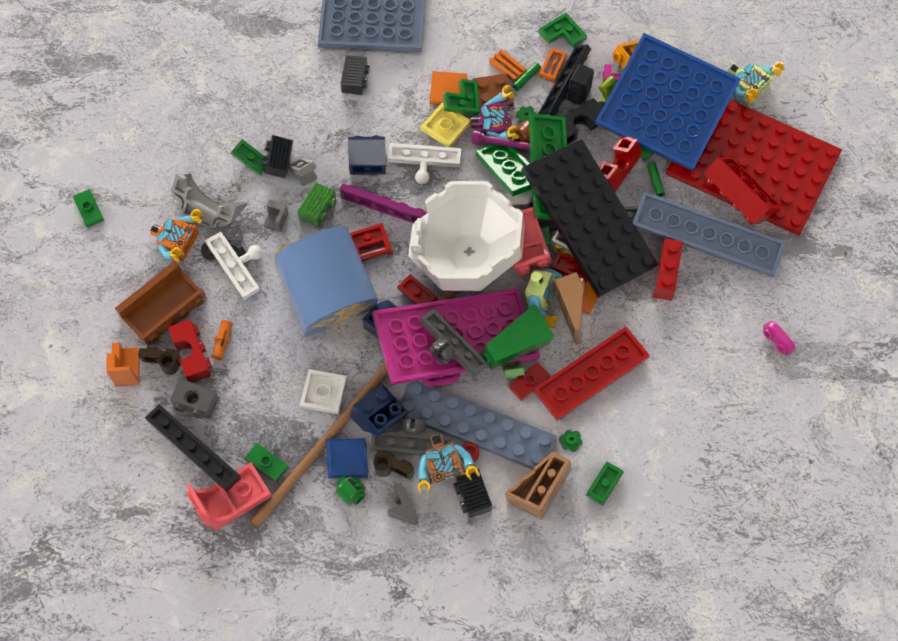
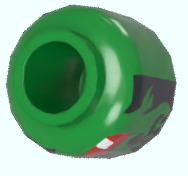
[336,475,366,505]

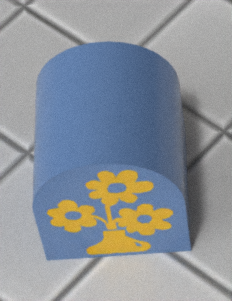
[275,226,378,337]

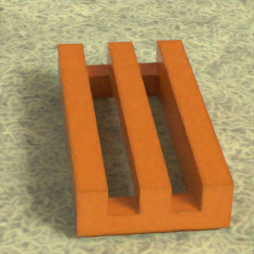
[538,47,567,83]
[489,49,527,83]

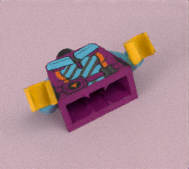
[471,85,519,140]

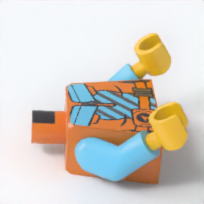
[150,209,204,262]

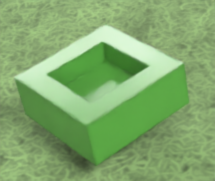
[502,362,524,379]

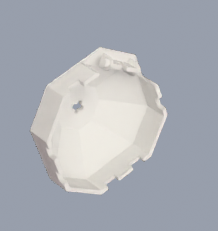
[408,181,525,291]

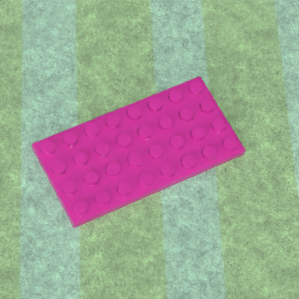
[372,288,540,385]

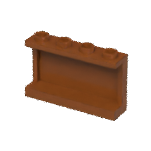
[115,261,207,346]

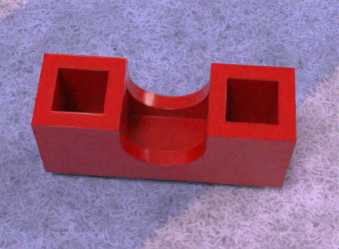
[599,136,642,192]
[653,238,683,301]
[168,319,213,383]

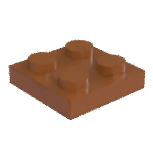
[472,73,514,107]

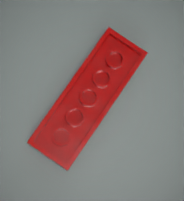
[533,326,650,421]

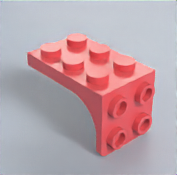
[513,207,552,277]
[186,463,272,532]

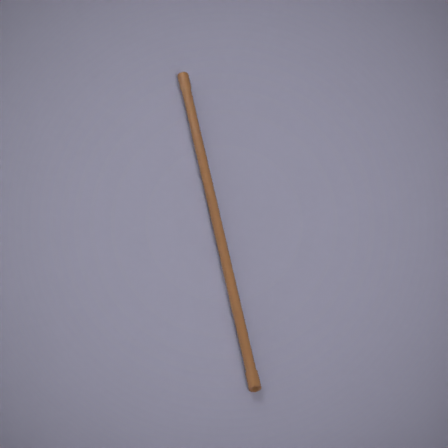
[250,290,458,529]

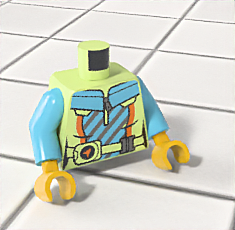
[728,62,785,106]
[525,268,564,328]

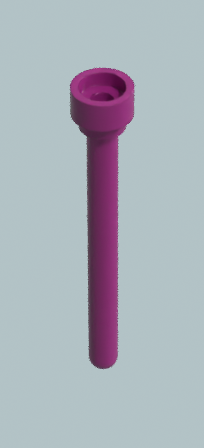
[472,130,530,151]

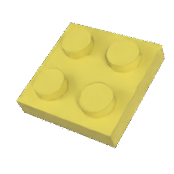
[421,102,471,148]

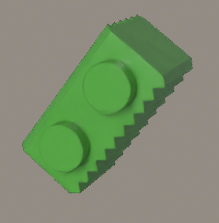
[297,182,337,227]

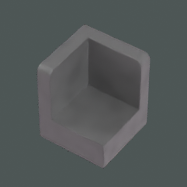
[263,200,289,232]

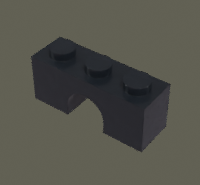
[563,98,602,145]

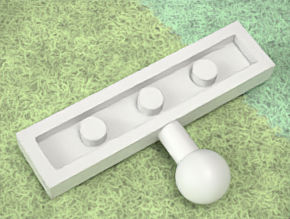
[388,143,461,184]
[205,232,263,300]

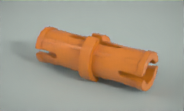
[211,320,233,360]

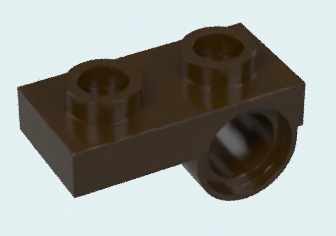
[138,347,182,375]
[373,449,414,480]

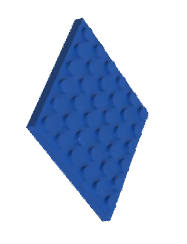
[595,33,741,171]

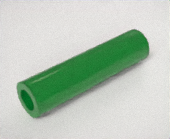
[512,62,541,91]
[647,162,665,197]

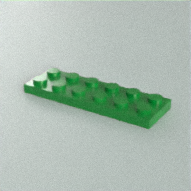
[529,113,567,220]

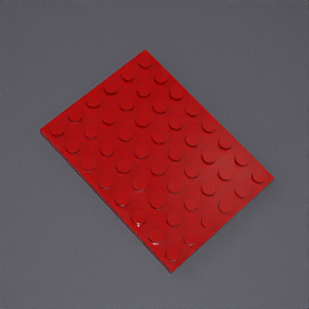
[666,99,842,236]

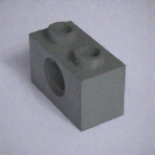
[170,379,219,419]

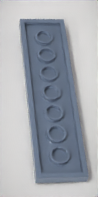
[633,191,786,277]
[400,381,557,470]

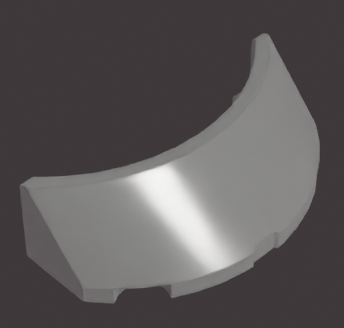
[171,171,248,228]

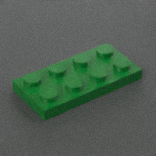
[475,144,532,197]

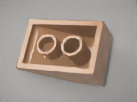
[555,272,586,344]

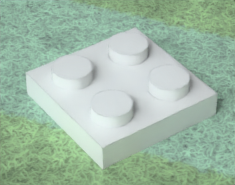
[300,369,347,415]

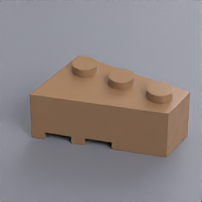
[505,452,572,520]

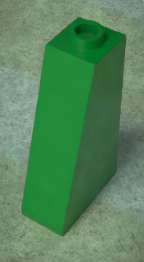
[481,305,555,370]

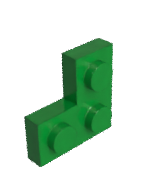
[538,13,587,48]
[443,79,480,116]

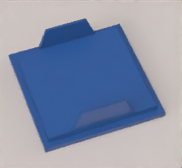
[326,438,368,479]

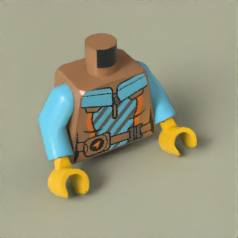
[418,434,480,495]

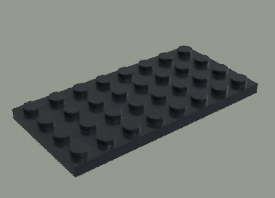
[521,139,659,298]

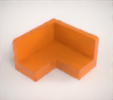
[106,342,139,386]

